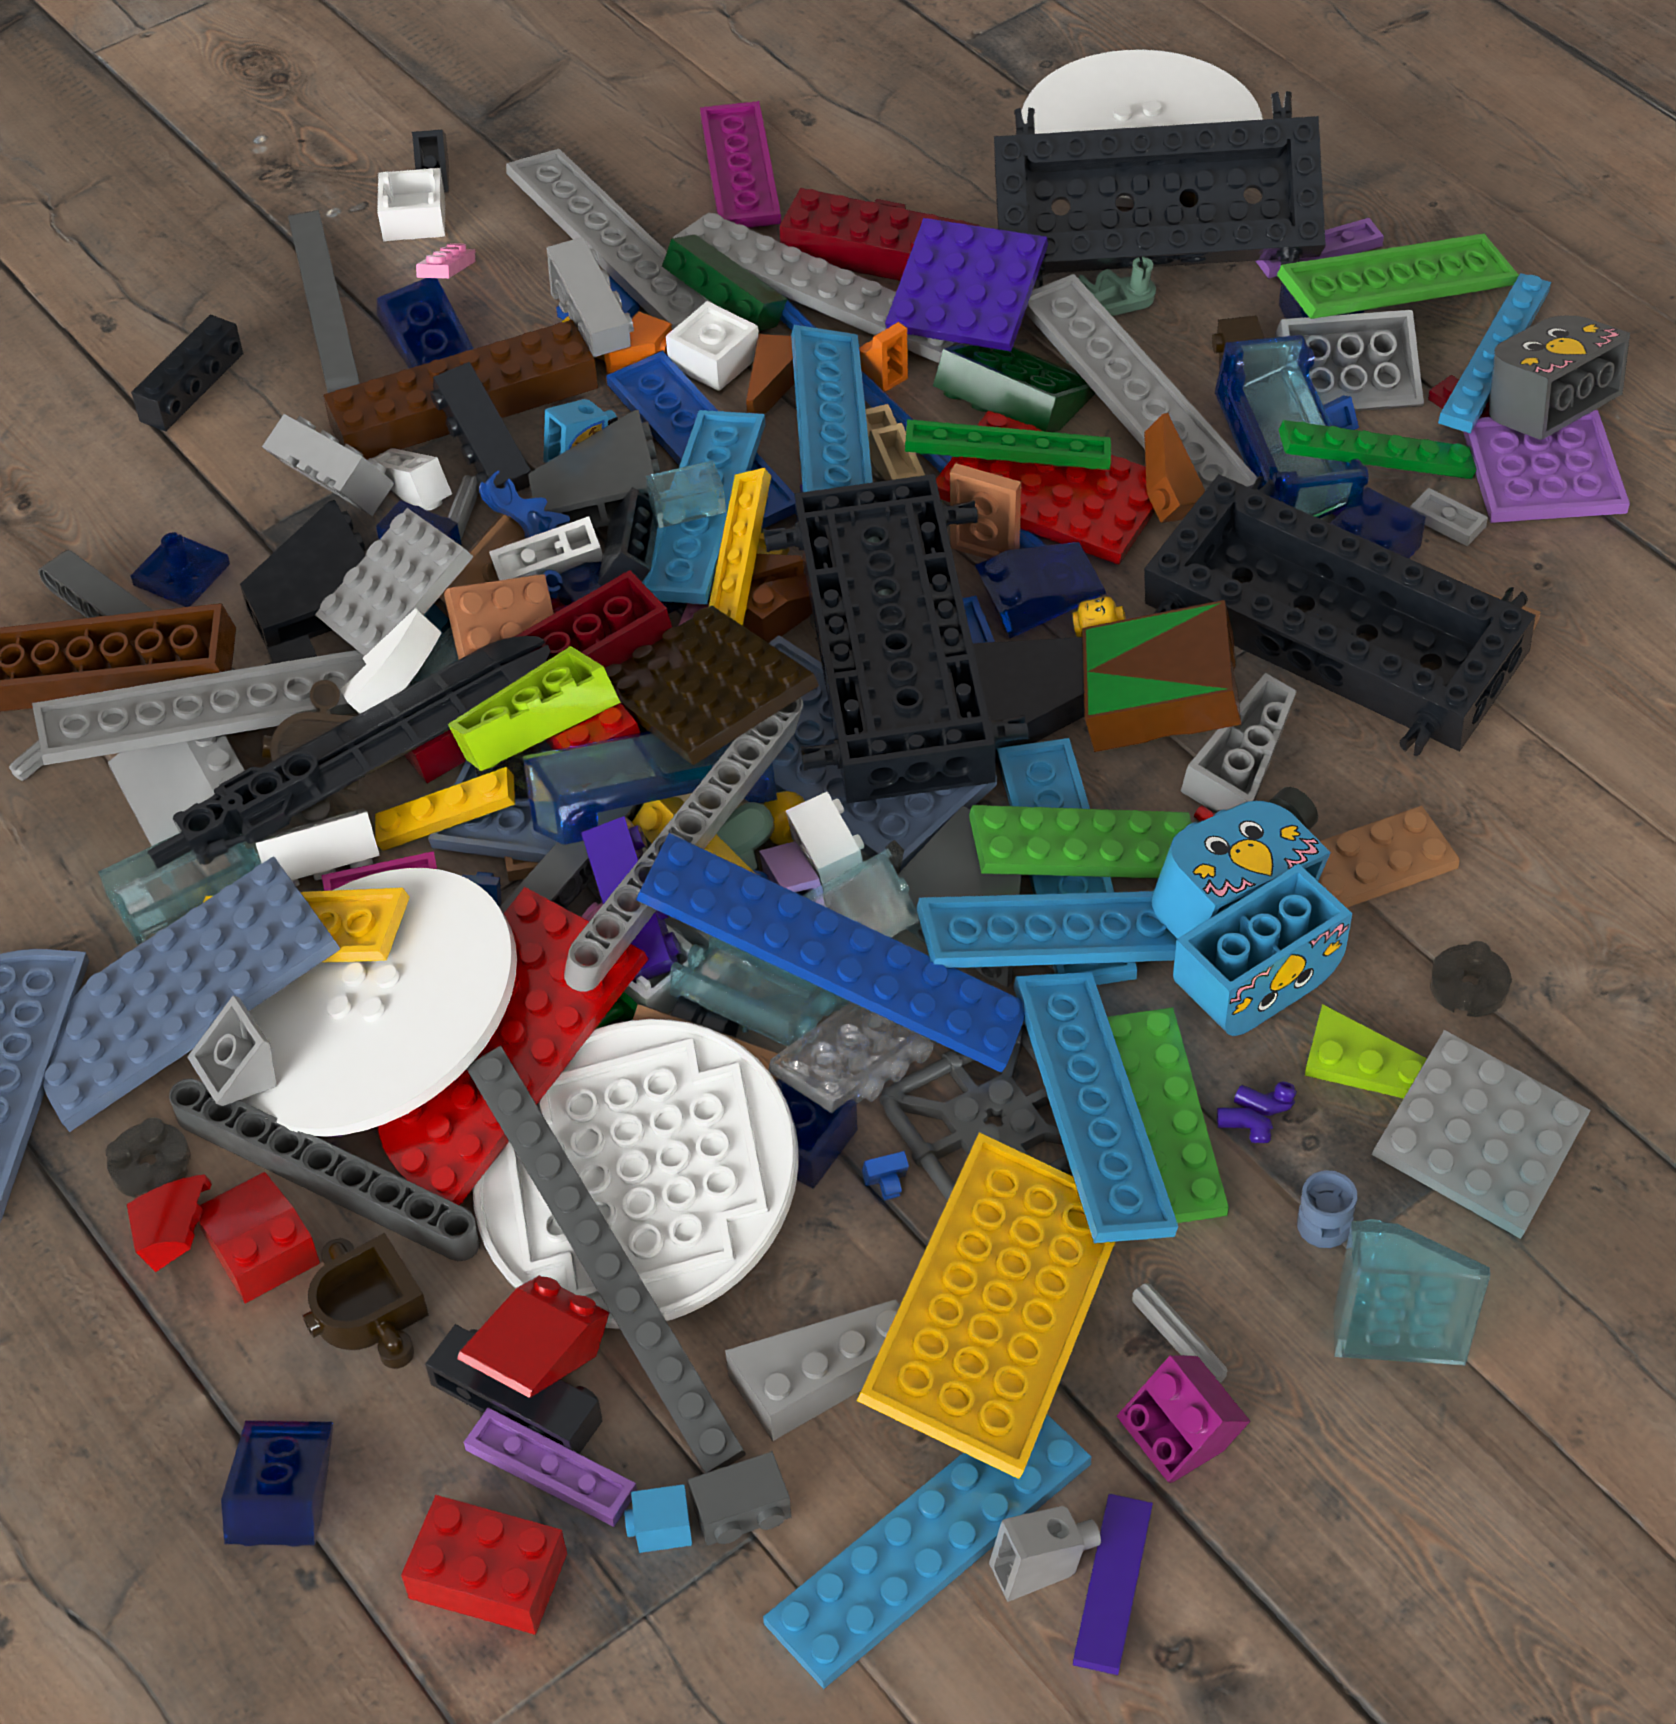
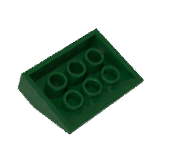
[933,344,1096,432]

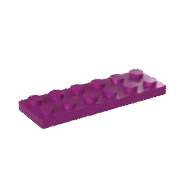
[700,101,781,227]

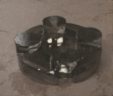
[1430,941,1512,1017]
[106,1117,191,1198]

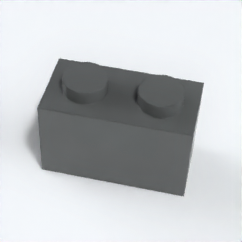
[688,1451,792,1546]

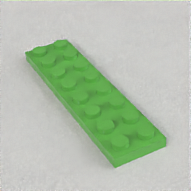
[1277,234,1519,319]

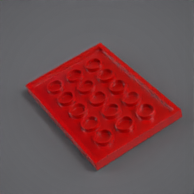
[936,410,1155,565]

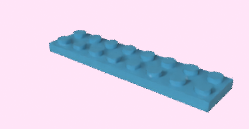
[791,325,873,492]
[642,410,766,605]
[997,738,1137,985]
[916,891,1177,968]
[1013,972,1178,1243]
[763,1414,1091,1689]

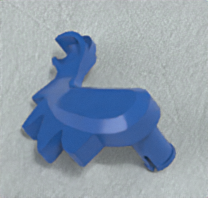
[479,471,577,598]

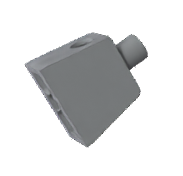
[989,1506,1101,1602]

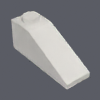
[372,448,452,511]
[489,516,603,580]

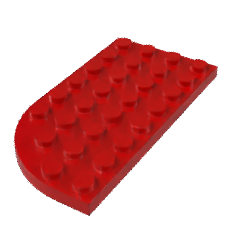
[378,887,648,1206]

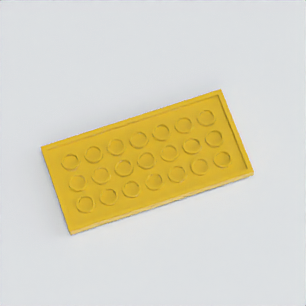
[857,1132,1115,1479]

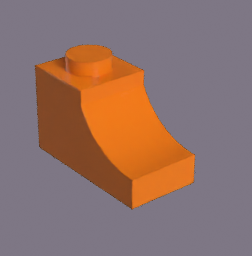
[859,322,908,392]

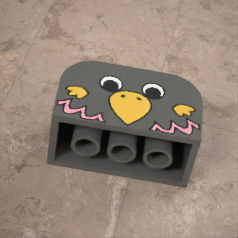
[1489,315,1630,440]

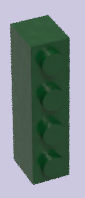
[662,234,787,331]

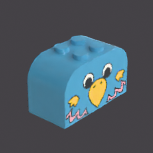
[1151,801,1331,939]
[1173,864,1352,1036]

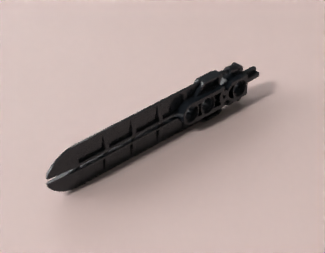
[147,636,551,869]

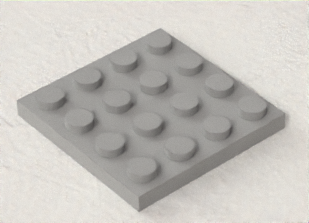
[315,508,473,656]
[1371,1030,1591,1239]

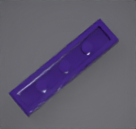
[1073,1494,1153,1675]

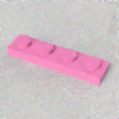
[416,243,475,278]

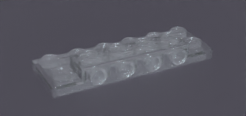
[769,951,937,1113]

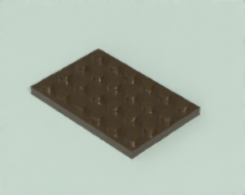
[605,606,819,765]

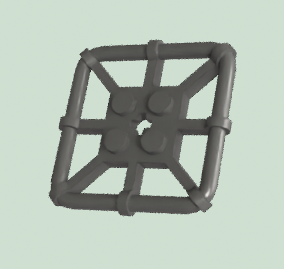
[879,1025,1071,1201]

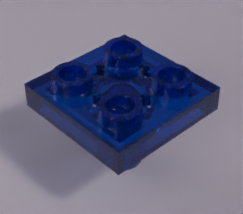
[130,532,230,607]

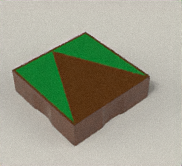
[1082,600,1241,752]

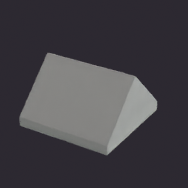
[187,995,277,1106]

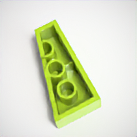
[448,646,621,771]

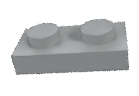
[1408,488,1488,546]

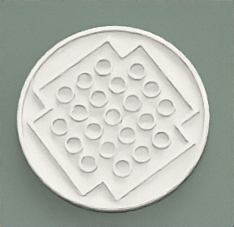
[1021,50,1263,208]
[241,868,517,1136]
[473,1019,798,1329]

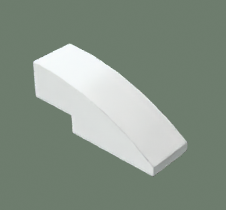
[340,608,441,714]

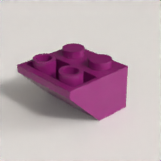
[1117,1355,1251,1483]

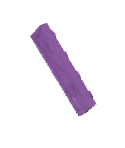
[1255,218,1384,279]
[464,1408,637,1527]

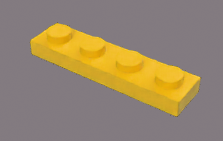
[375,767,515,851]

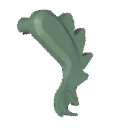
[1066,257,1156,364]
[716,802,774,871]

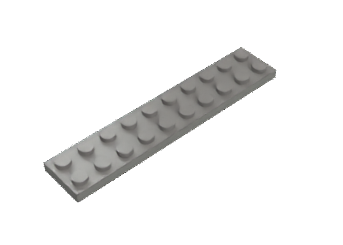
[506,149,713,330]
[673,212,963,363]
[1025,274,1257,491]
[32,650,412,765]

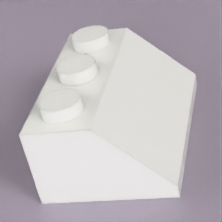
[255,808,380,886]

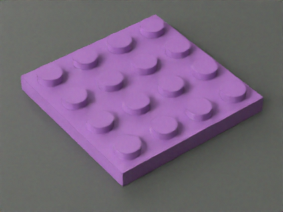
[1463,410,1630,523]

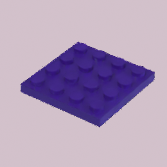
[885,218,1048,351]

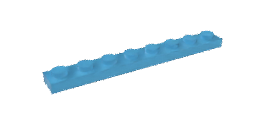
[1438,273,1551,433]

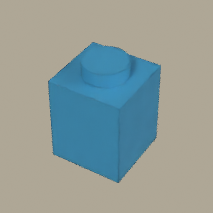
[624,1484,692,1553]

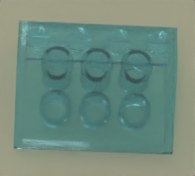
[1334,1219,1490,1365]

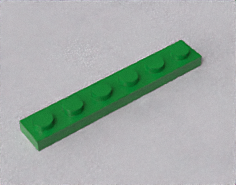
[904,419,1111,470]
[1278,420,1477,479]

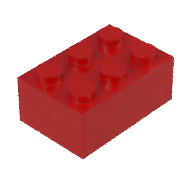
[401,1495,567,1635]

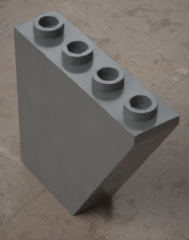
[528,410,666,528]
[881,806,1023,988]

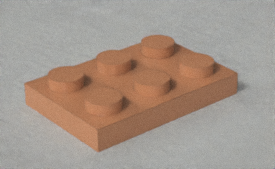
[950,463,1021,567]
[443,574,554,660]

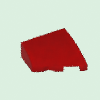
[127,1174,212,1272]

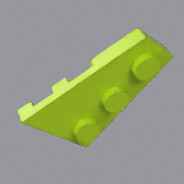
[1305,1004,1427,1099]

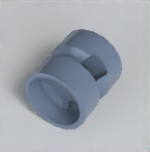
[1297,1170,1357,1248]

